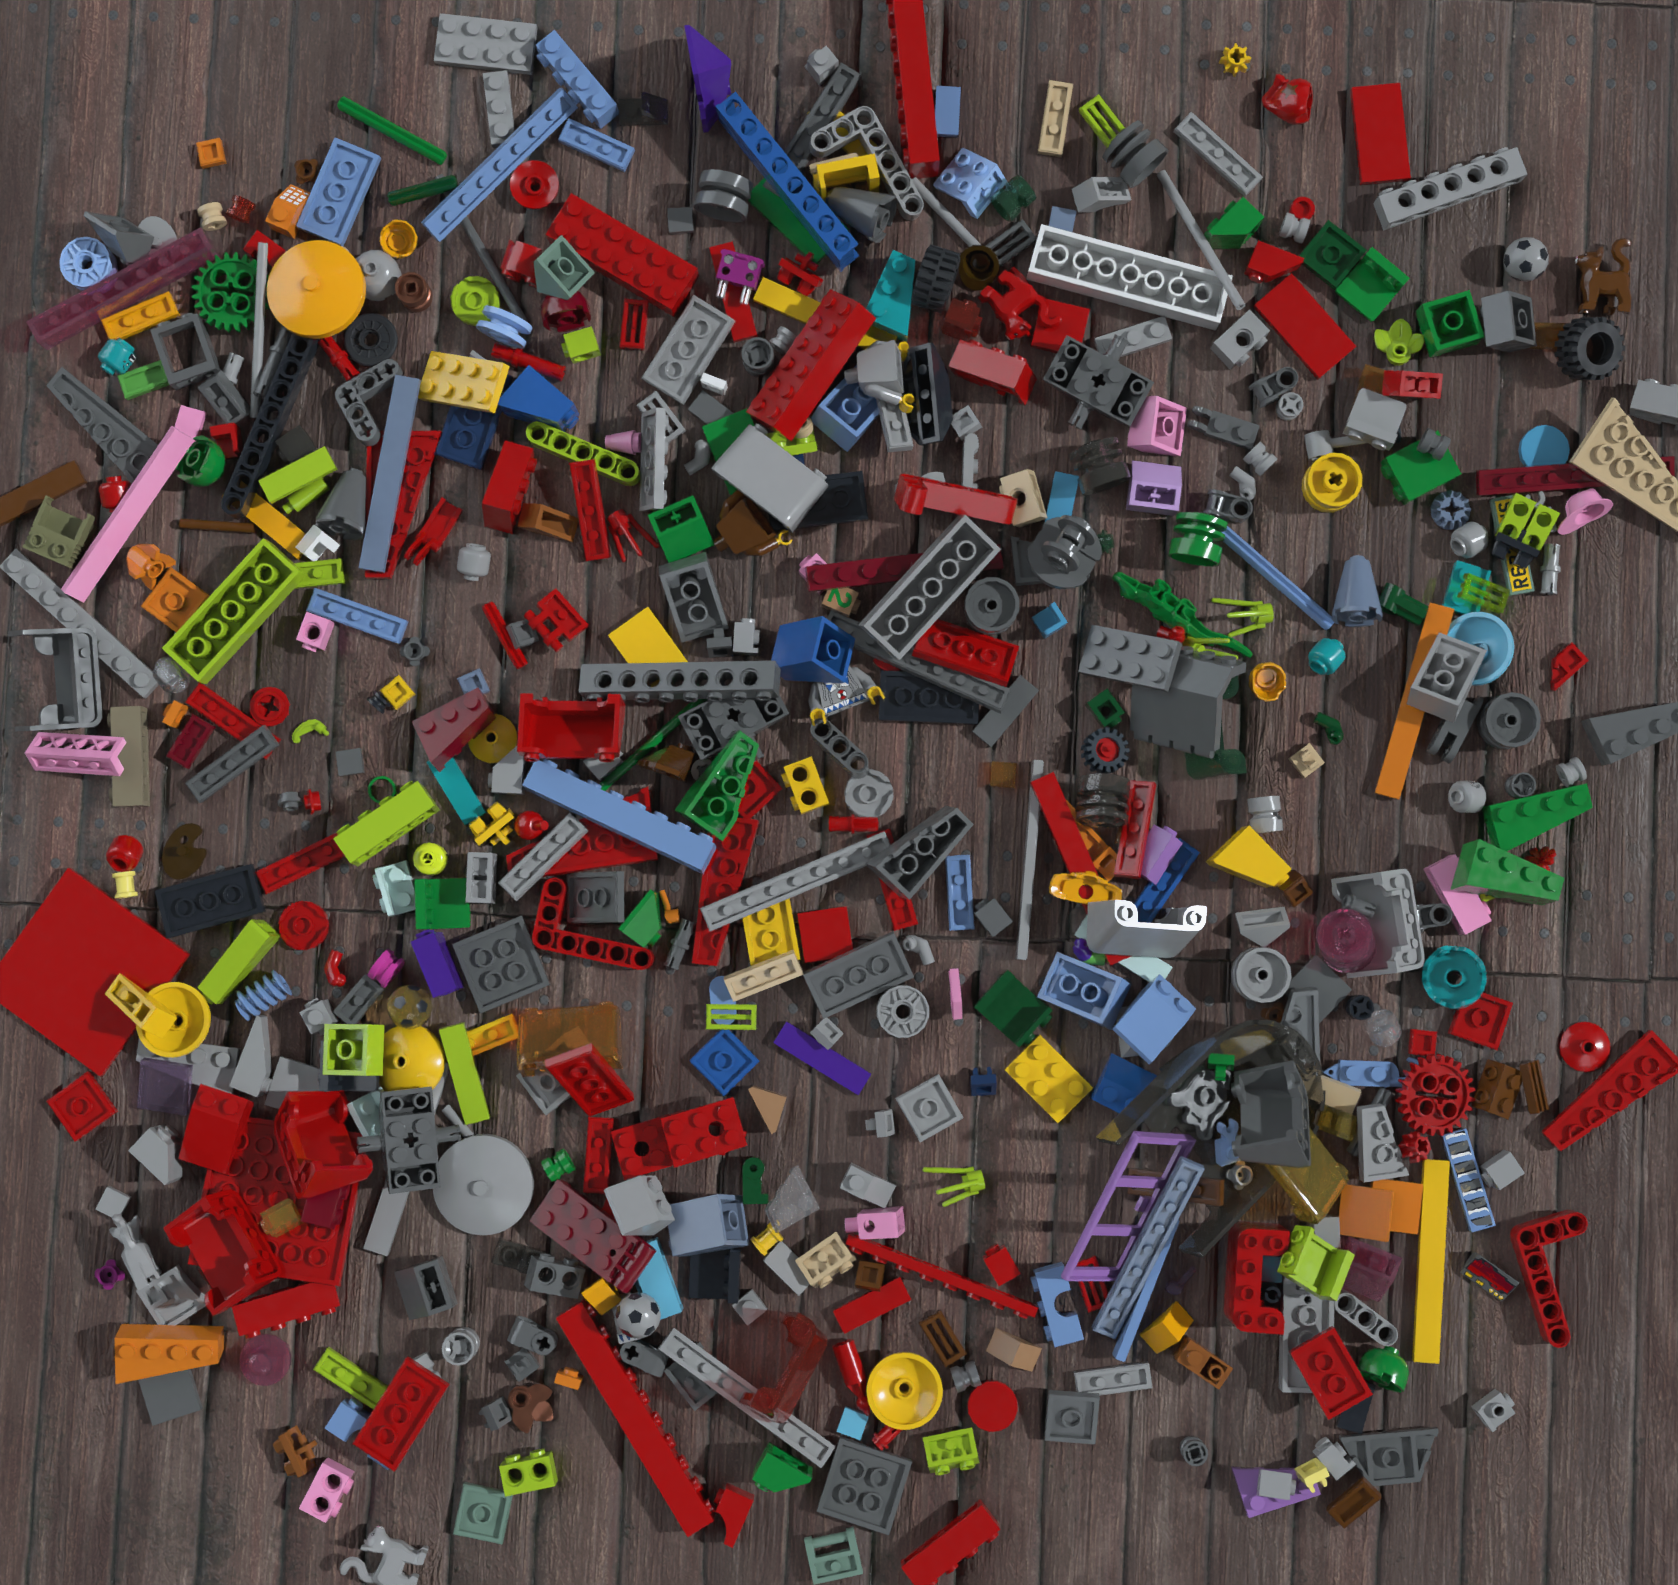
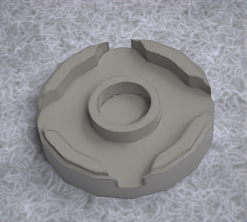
[844,769,894,817]

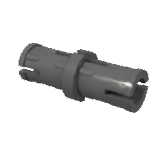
[664,918,696,970]

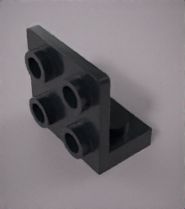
[689,1248,741,1304]

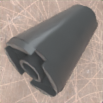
[826,186,897,243]
[315,468,366,540]

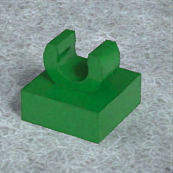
[1208,1053,1235,1081]

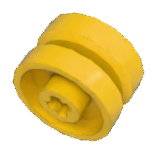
[1302,453,1362,513]

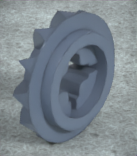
[1431,490,1471,530]

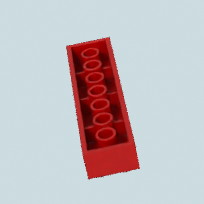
[885,0,940,179]

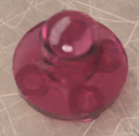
[240,1334,291,1386]

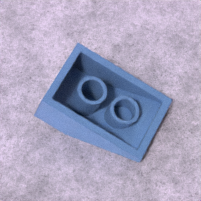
[811,365,879,452]
[1037,952,1131,1030]
[1112,974,1196,1064]

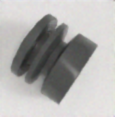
[1102,120,1169,188]

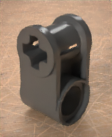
[1248,367,1299,409]
[1203,489,1253,523]
[1416,903,1452,930]
[507,1316,559,1355]
[620,1339,669,1377]

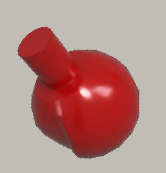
[514,810,549,840]

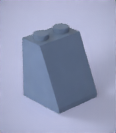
[668,1194,749,1256]

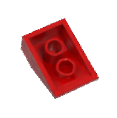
[178,1084,254,1175]

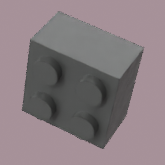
[1480,291,1537,353]

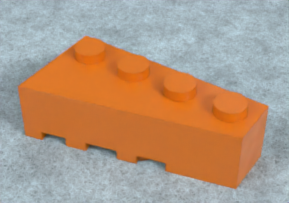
[114,1324,224,1384]

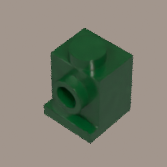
[1085,688,1125,729]

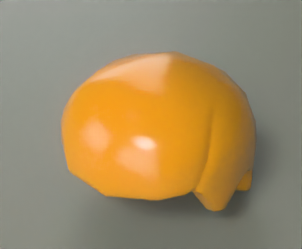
[380,220,418,259]
[1249,662,1286,702]

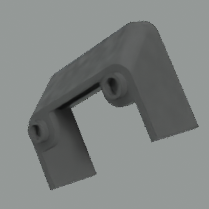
[8,628,102,732]

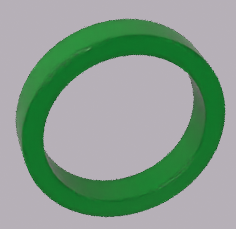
[368,776,397,803]

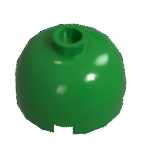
[176,435,225,487]
[1357,1346,1409,1393]

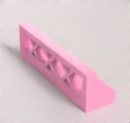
[25,732,126,776]

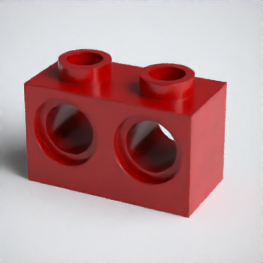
[1382,370,1443,399]

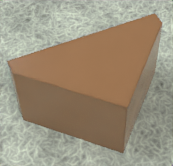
[748,1085,787,1134]
[986,1327,1042,1372]

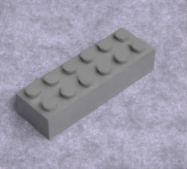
[858,515,1001,660]

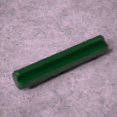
[387,175,458,206]

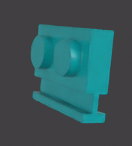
[1442,560,1492,615]

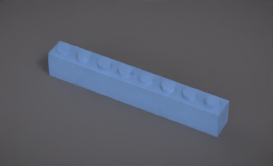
[522,759,716,874]

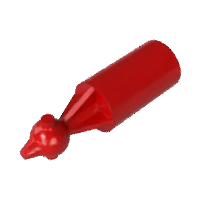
[832,1339,870,1416]

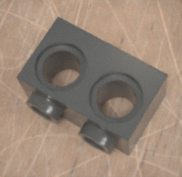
[524,1253,585,1299]

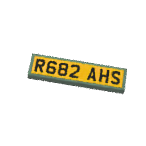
[1489,495,1535,597]

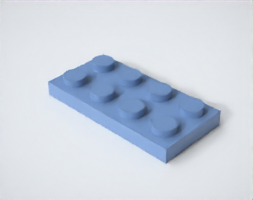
[296,138,381,246]

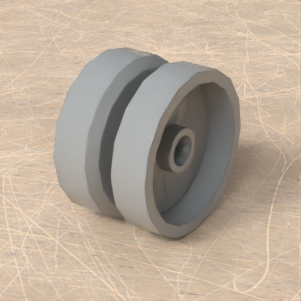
[1231,947,1292,1003]

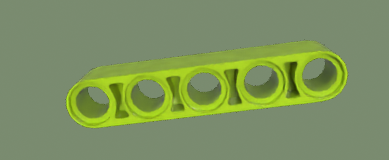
[526,421,640,486]

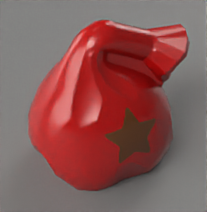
[1262,73,1313,125]

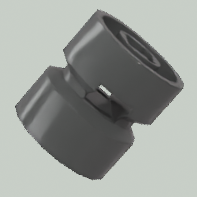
[742,337,775,377]

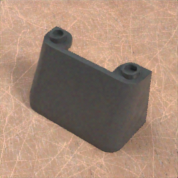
[1231,1060,1311,1168]

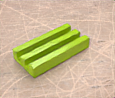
[1079,94,1125,148]
[706,1004,757,1030]

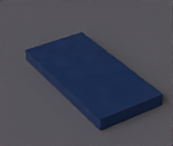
[435,374,513,471]

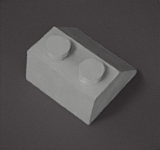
[128,1124,183,1185]
[604,1175,675,1236]

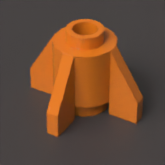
[126,544,176,590]

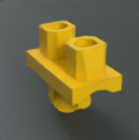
[469,802,514,846]

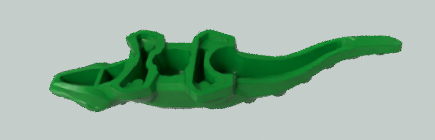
[1112,572,1253,658]

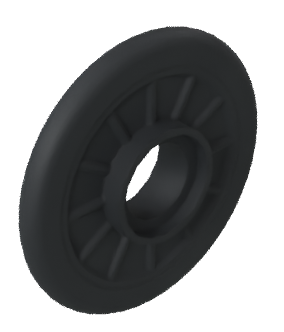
[344,313,398,367]

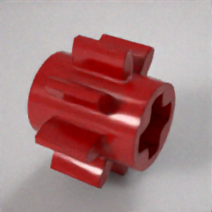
[1398,1131,1431,1163]

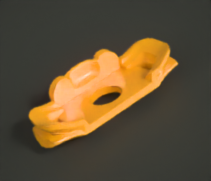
[1049,871,1122,905]

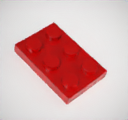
[1289,1326,1373,1420]

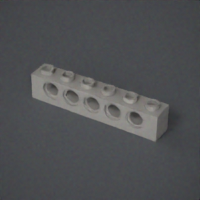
[1373,147,1527,231]

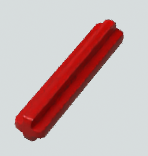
[482,602,528,669]

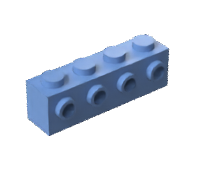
[536,30,619,129]

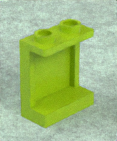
[1277,1225,1355,1301]

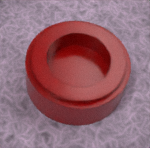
[1289,197,1315,221]

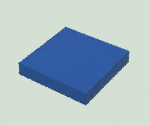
[689,1029,760,1096]

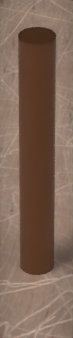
[179,518,255,533]

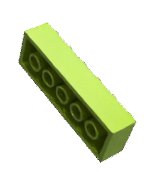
[162,538,307,684]

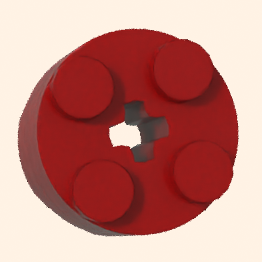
[500,240,543,289]

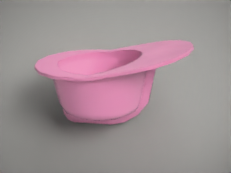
[1557,488,1613,535]

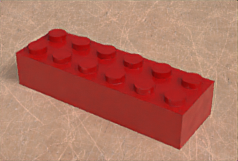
[545,193,699,317]
[746,289,876,441]

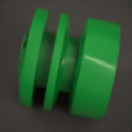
[1168,512,1228,567]

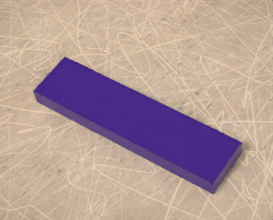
[773,1021,871,1095]

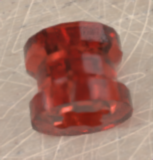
[225,195,256,224]

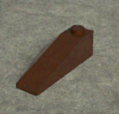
[637,743,696,783]

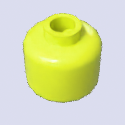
[413,842,448,875]

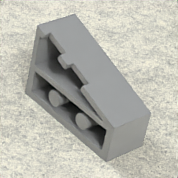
[1630,379,1678,430]

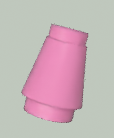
[605,430,641,455]

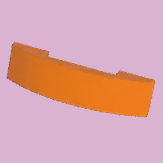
[1040,800,1117,882]

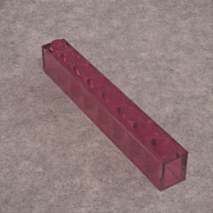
[26,227,220,350]

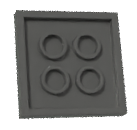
[452,916,551,1014]
[817,1436,912,1535]

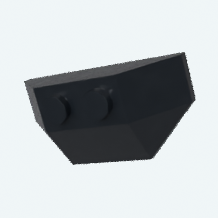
[902,342,953,446]

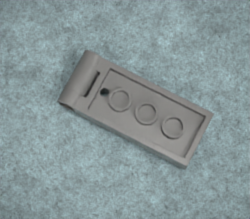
[1279,1275,1334,1393]

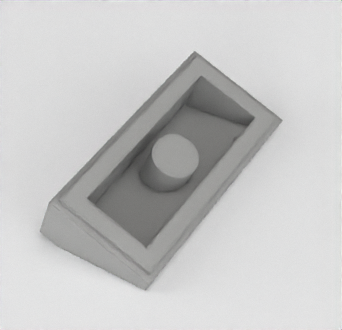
[763,1241,810,1296]

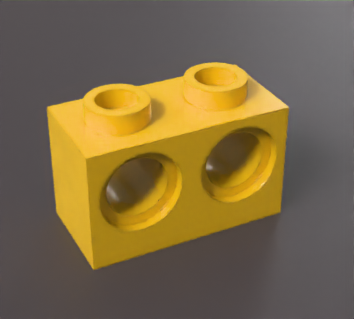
[781,756,829,815]

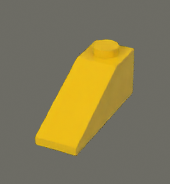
[105,973,177,1039]

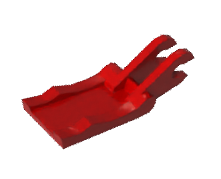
[404,497,463,566]

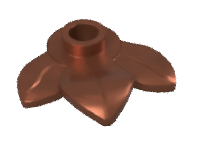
[508,1384,553,1433]

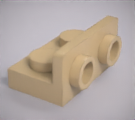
[795,1232,856,1288]

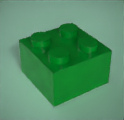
[1415,290,1484,358]

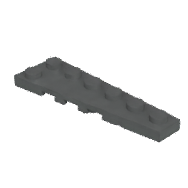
[46,367,158,483]

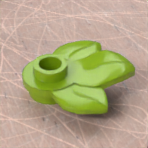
[1374,319,1424,366]

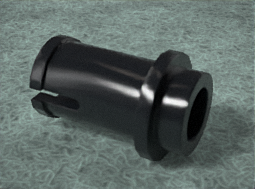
[1260,1281,1281,1303]

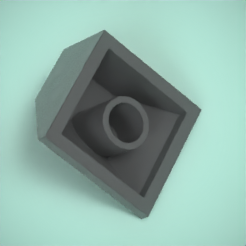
[84,211,154,266]

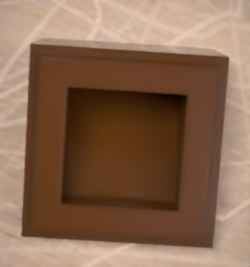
[1277,869,1313,908]

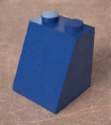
[498,365,579,432]
[771,616,855,684]

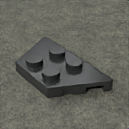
[1339,1427,1439,1486]

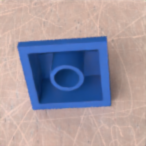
[1090,1053,1157,1122]

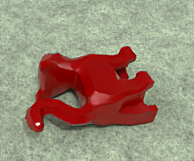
[978,266,1062,340]

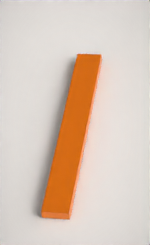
[1375,603,1454,800]

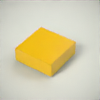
[380,675,416,710]

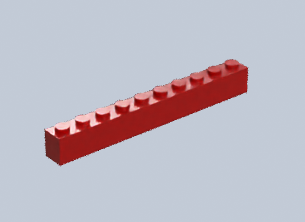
[556,1299,716,1537]

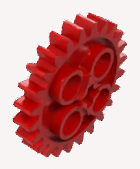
[1395,1054,1476,1136]

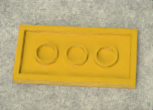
[418,351,510,413]

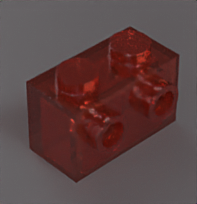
[942,298,983,342]

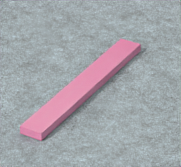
[61,426,194,603]

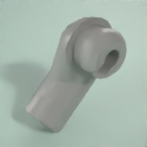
[902,935,935,966]

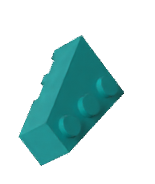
[866,250,915,342]

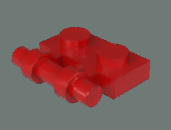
[524,588,589,653]

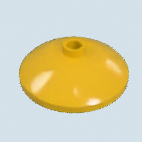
[136,982,211,1058]
[379,1024,445,1091]
[867,1352,943,1430]

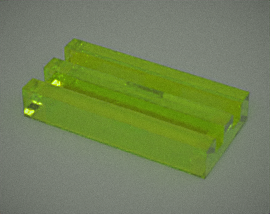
[1457,573,1510,614]

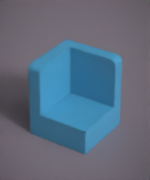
[1031,602,1068,639]

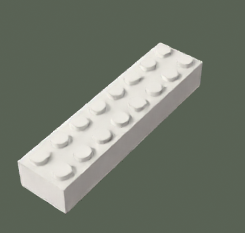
[1026,224,1233,330]

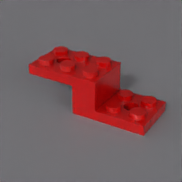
[611,1097,747,1180]

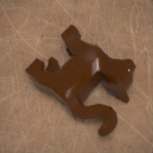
[1575,238,1632,315]

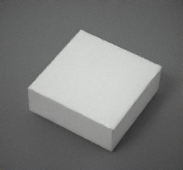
[700,373,728,395]

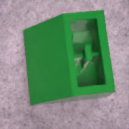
[1204,197,1264,249]
[648,495,714,563]

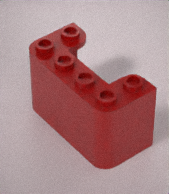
[1224,1221,1290,1335]

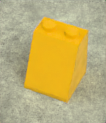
[1206,825,1291,887]

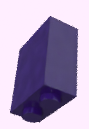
[411,929,465,998]

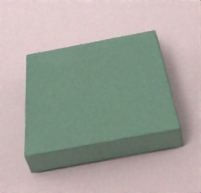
[453,1482,513,1544]

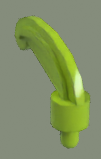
[292,719,329,743]

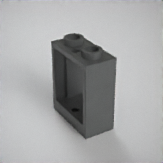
[150,313,221,390]

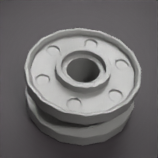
[876,985,929,1038]

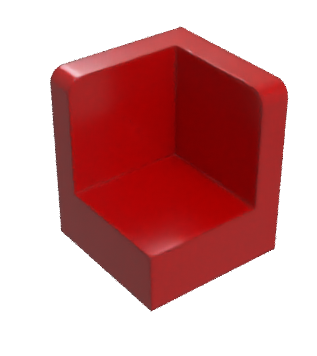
[210,422,243,460]

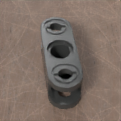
[1426,696,1484,763]

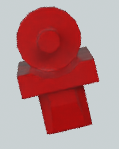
[777,252,824,297]

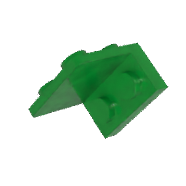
[1335,247,1410,322]
[415,878,471,929]

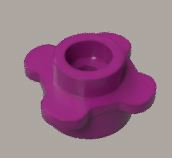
[94,1259,125,1290]

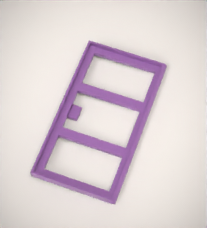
[1061,1131,1196,1281]

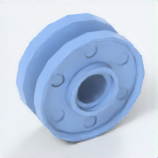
[59,237,118,293]
[476,305,532,349]

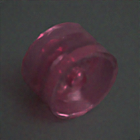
[1316,909,1376,973]

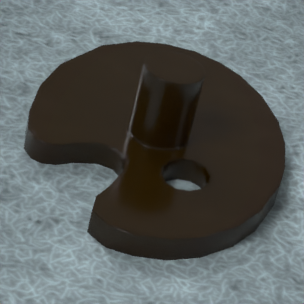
[162,823,207,880]

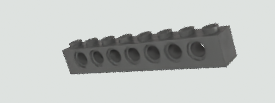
[579,661,781,703]

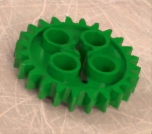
[192,252,270,333]

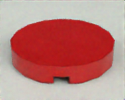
[278,901,329,950]
[967,1380,1018,1432]

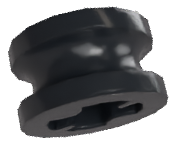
[367,690,391,714]

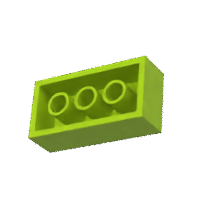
[333,781,440,867]

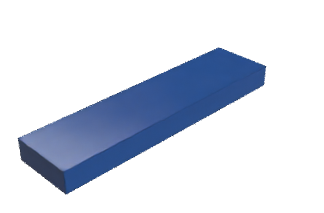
[1133,838,1200,923]

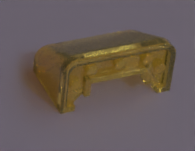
[1259,1128,1349,1224]

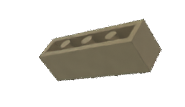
[107,706,150,808]

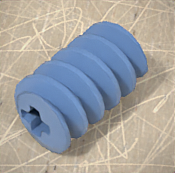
[235,970,292,1021]

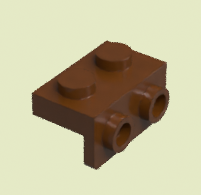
[1471,1059,1522,1120]

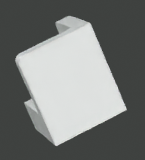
[295,525,340,561]

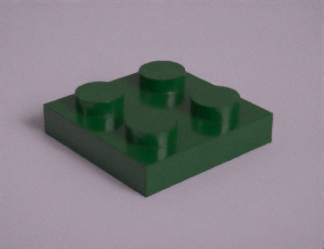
[1299,220,1367,290]

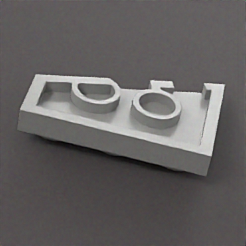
[1357,1103,1409,1182]

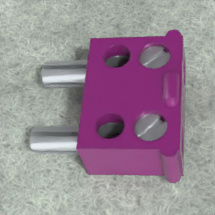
[716,249,765,305]

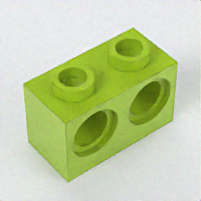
[499,1449,558,1497]

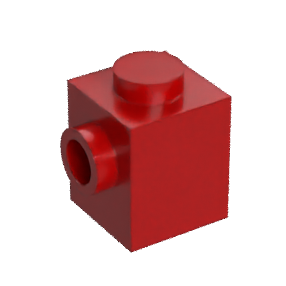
[982,1244,1021,1286]

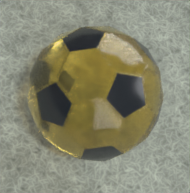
[387,985,432,1029]

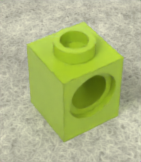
[561,326,601,364]

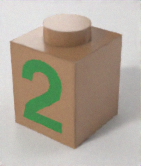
[822,588,861,618]

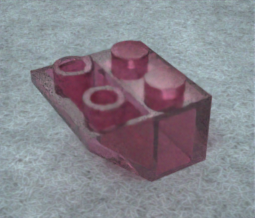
[1343,1236,1403,1302]

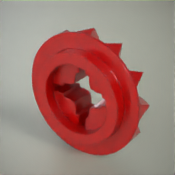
[250,687,290,727]

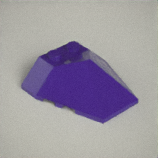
[684,25,731,133]

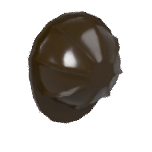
[958,245,999,290]

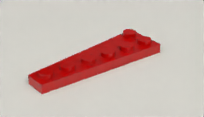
[692,818,759,966]
[1541,1030,1678,1151]

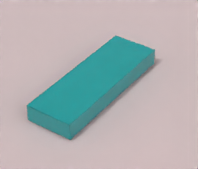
[426,757,487,826]

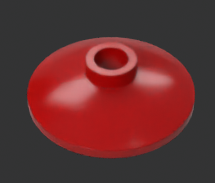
[510,160,559,209]
[1559,1022,1610,1072]

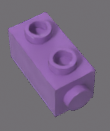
[1141,825,1182,885]

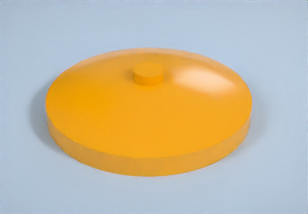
[267,240,366,339]

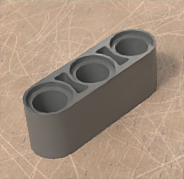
[810,718,870,779]

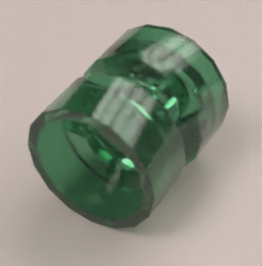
[990,175,1037,222]

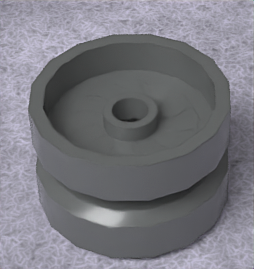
[693,169,753,223]
[964,577,1019,635]
[1477,692,1541,750]

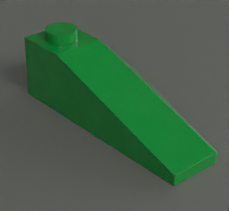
[675,730,759,841]

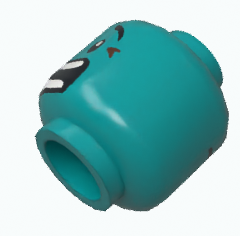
[98,338,136,376]

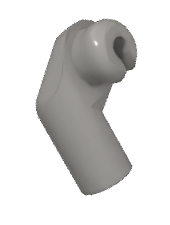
[684,440,711,475]
[1229,466,1256,500]

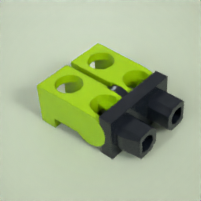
[1491,493,1560,570]

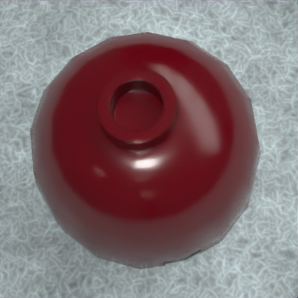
[541,291,591,332]

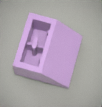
[1126,461,1182,516]

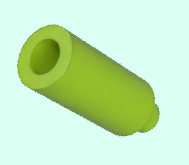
[282,478,330,514]

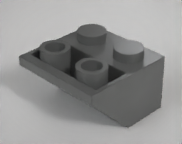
[394,1255,458,1320]

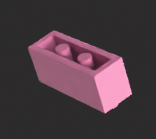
[1424,854,1492,935]

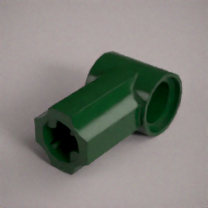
[1379,583,1429,626]

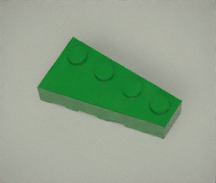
[1482,783,1593,851]
[1451,839,1564,906]

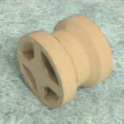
[197,202,227,231]

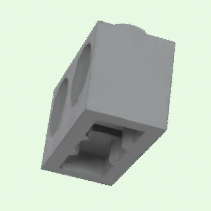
[466,852,497,904]

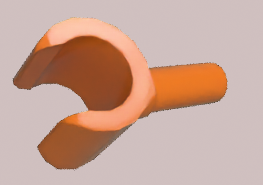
[659,890,680,924]

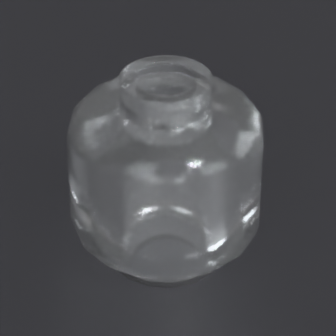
[153,657,191,693]
[1365,1009,1402,1047]

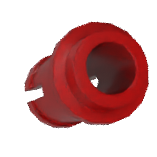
[871,1425,903,1451]

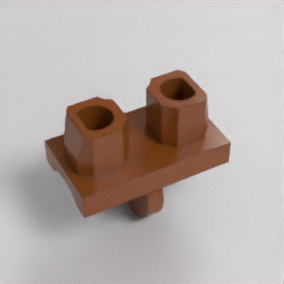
[273,1425,317,1478]

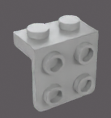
[1342,388,1406,451]

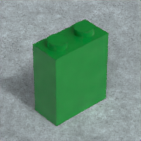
[1380,431,1462,506]

